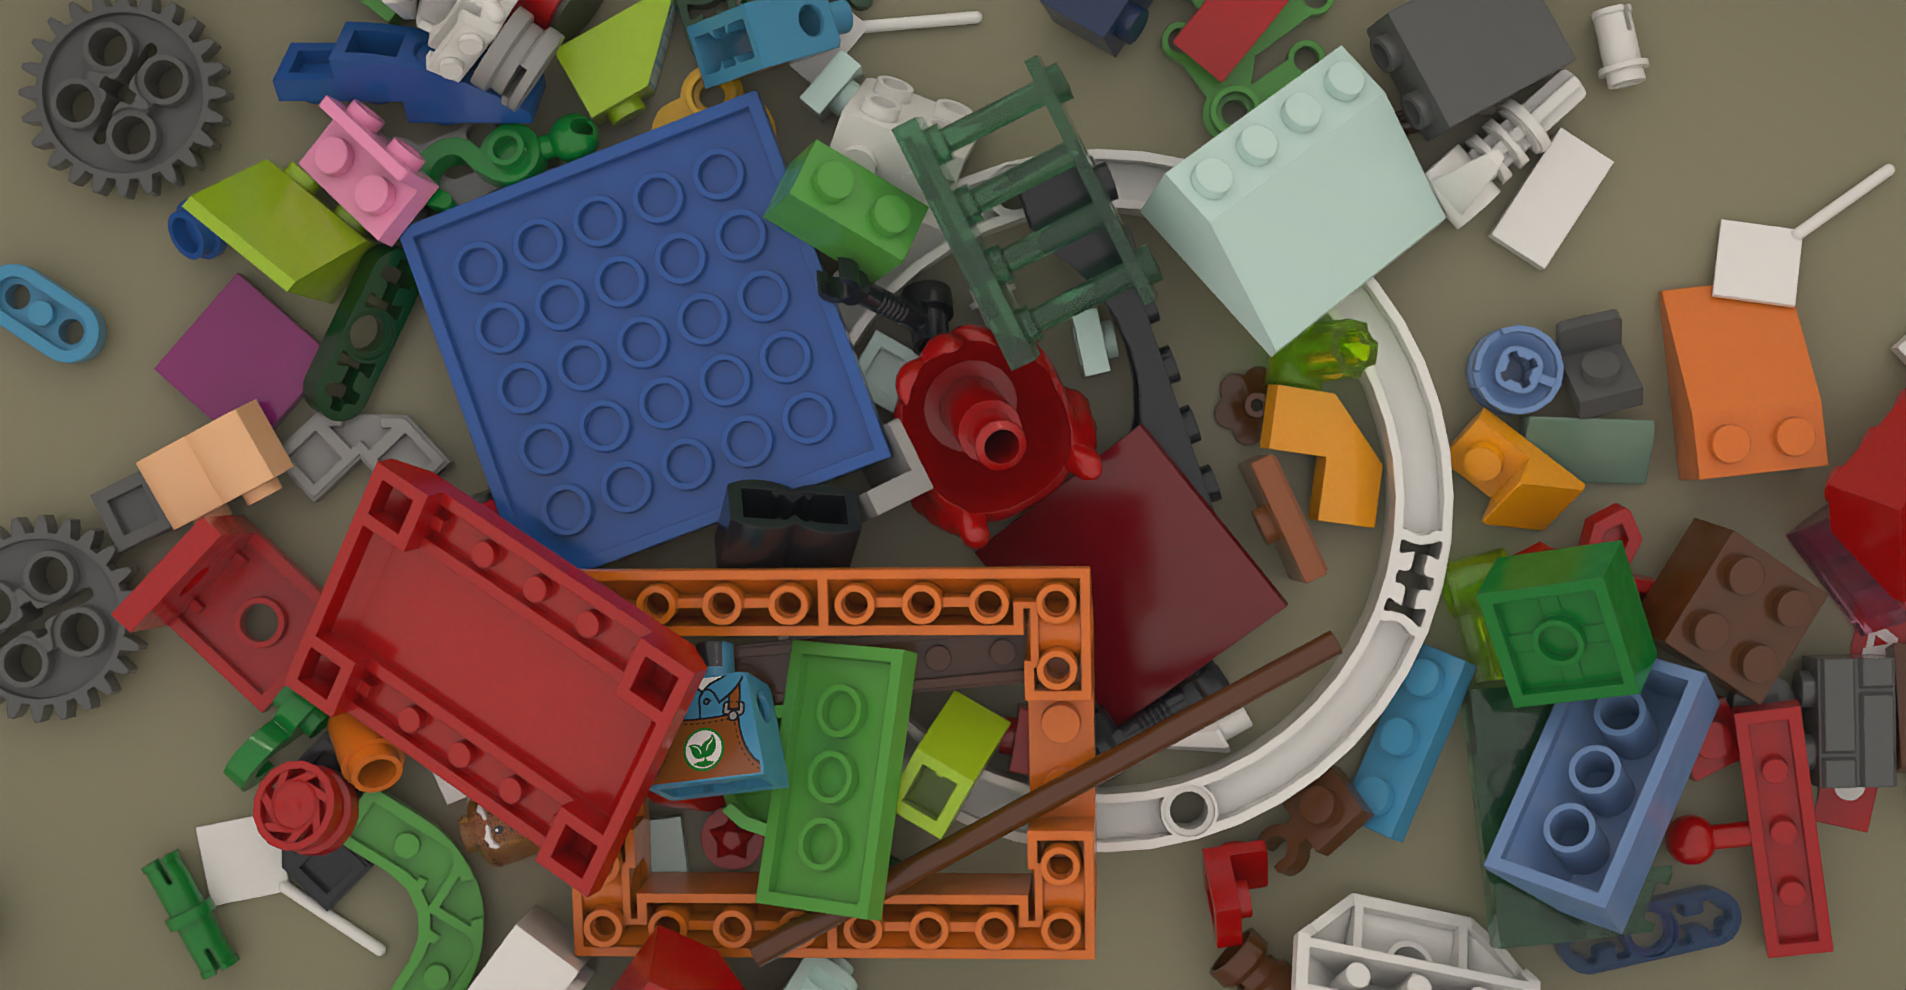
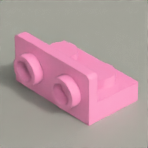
[298,95,439,247]

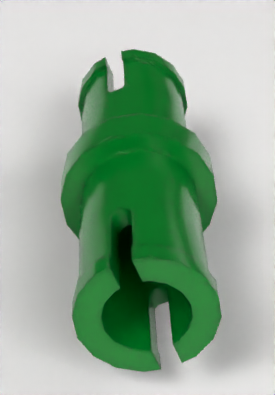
[141,848,240,980]

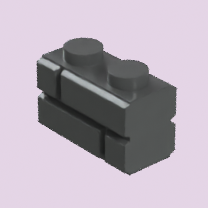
[1792,654,1897,788]

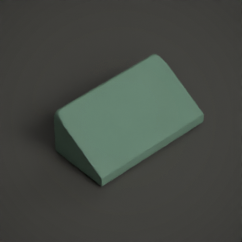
[1519,416,1656,484]

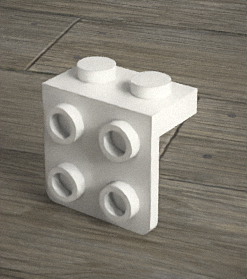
[830,76,984,229]

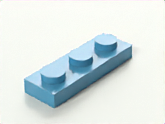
[1352,643,1477,843]

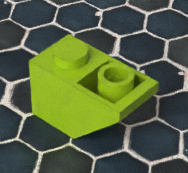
[896,690,1012,839]

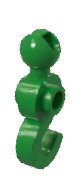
[421,113,599,214]
[223,686,330,792]

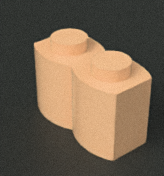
[136,399,294,530]

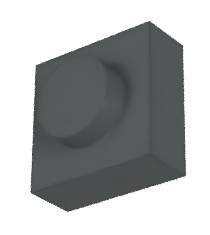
[90,471,173,553]

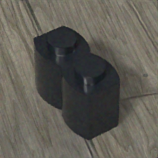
[714,479,862,568]

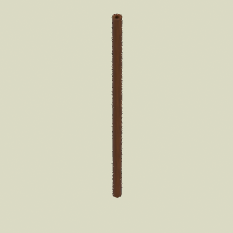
[748,630,1343,968]

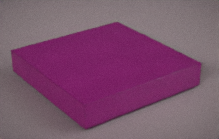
[154,273,321,431]

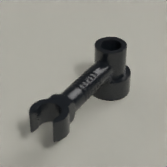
[816,257,954,356]
[1095,660,1230,783]

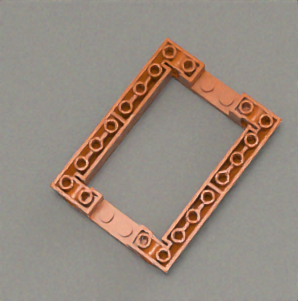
[572,566,1097,960]

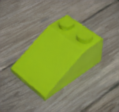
[182,159,377,304]

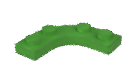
[343,790,485,990]

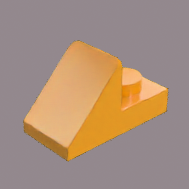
[1449,407,1586,531]

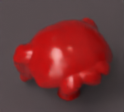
[893,324,1102,549]

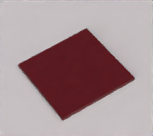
[975,423,1289,726]

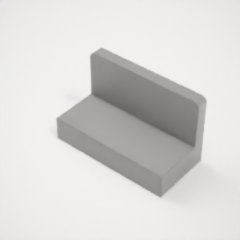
[858,418,934,524]

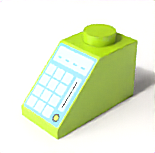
[556,0,678,127]

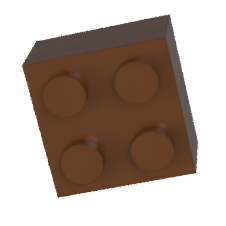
[1642,518,1829,705]

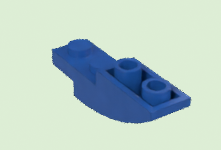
[273,21,546,126]

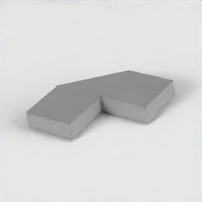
[282,412,454,502]

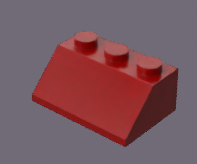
[1824,388,1906,603]

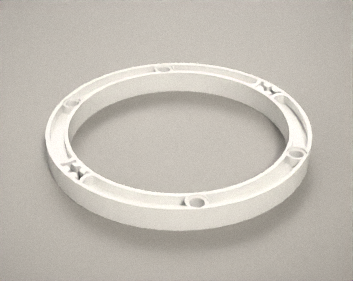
[778,149,1454,852]

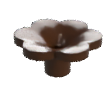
[1214,366,1286,445]

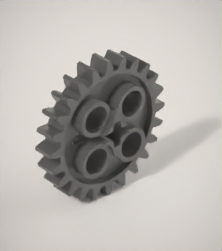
[18,0,234,200]
[0,515,148,723]

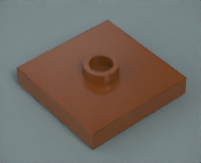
[1238,454,1328,584]

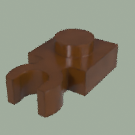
[1258,765,1374,877]

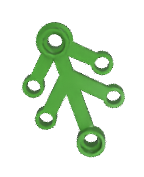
[1160,0,1334,138]

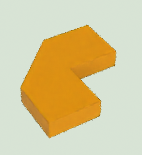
[1259,384,1383,528]

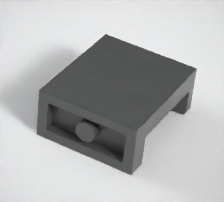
[1367,0,1576,141]

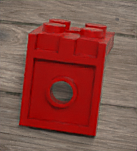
[111,515,323,713]

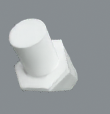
[1167,707,1253,753]

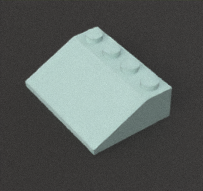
[1140,45,1446,357]

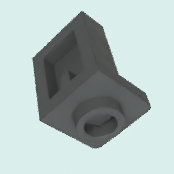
[1556,309,1643,420]

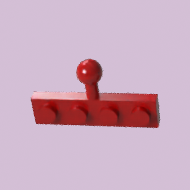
[1665,699,1834,958]

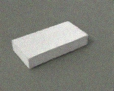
[1488,128,1614,270]

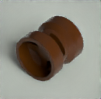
[1209,927,1292,990]

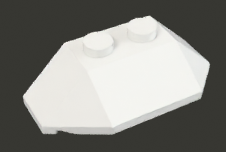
[1291,893,1541,990]

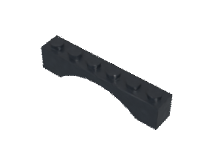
[1012,152,1222,512]

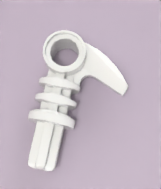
[1424,69,1586,230]

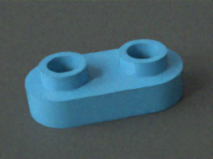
[0,264,107,364]

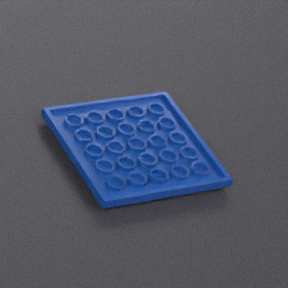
[400,90,893,569]

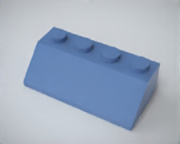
[1484,658,1720,934]

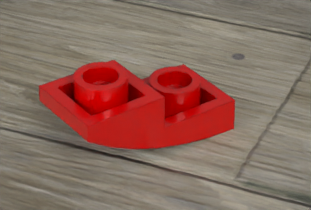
[1172,0,1289,83]

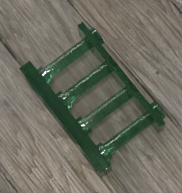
[891,55,1164,371]

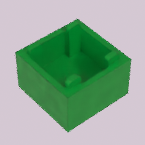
[1476,540,1658,708]

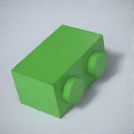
[763,139,929,283]

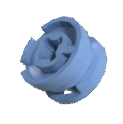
[1465,325,1564,416]

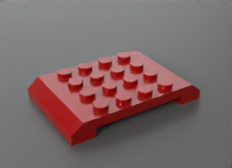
[283,458,708,897]

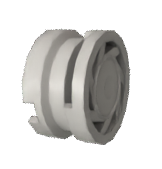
[470,6,565,112]

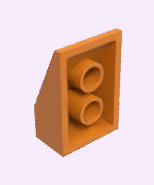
[1658,285,1828,480]

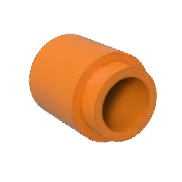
[327,713,405,793]

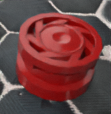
[253,760,359,856]

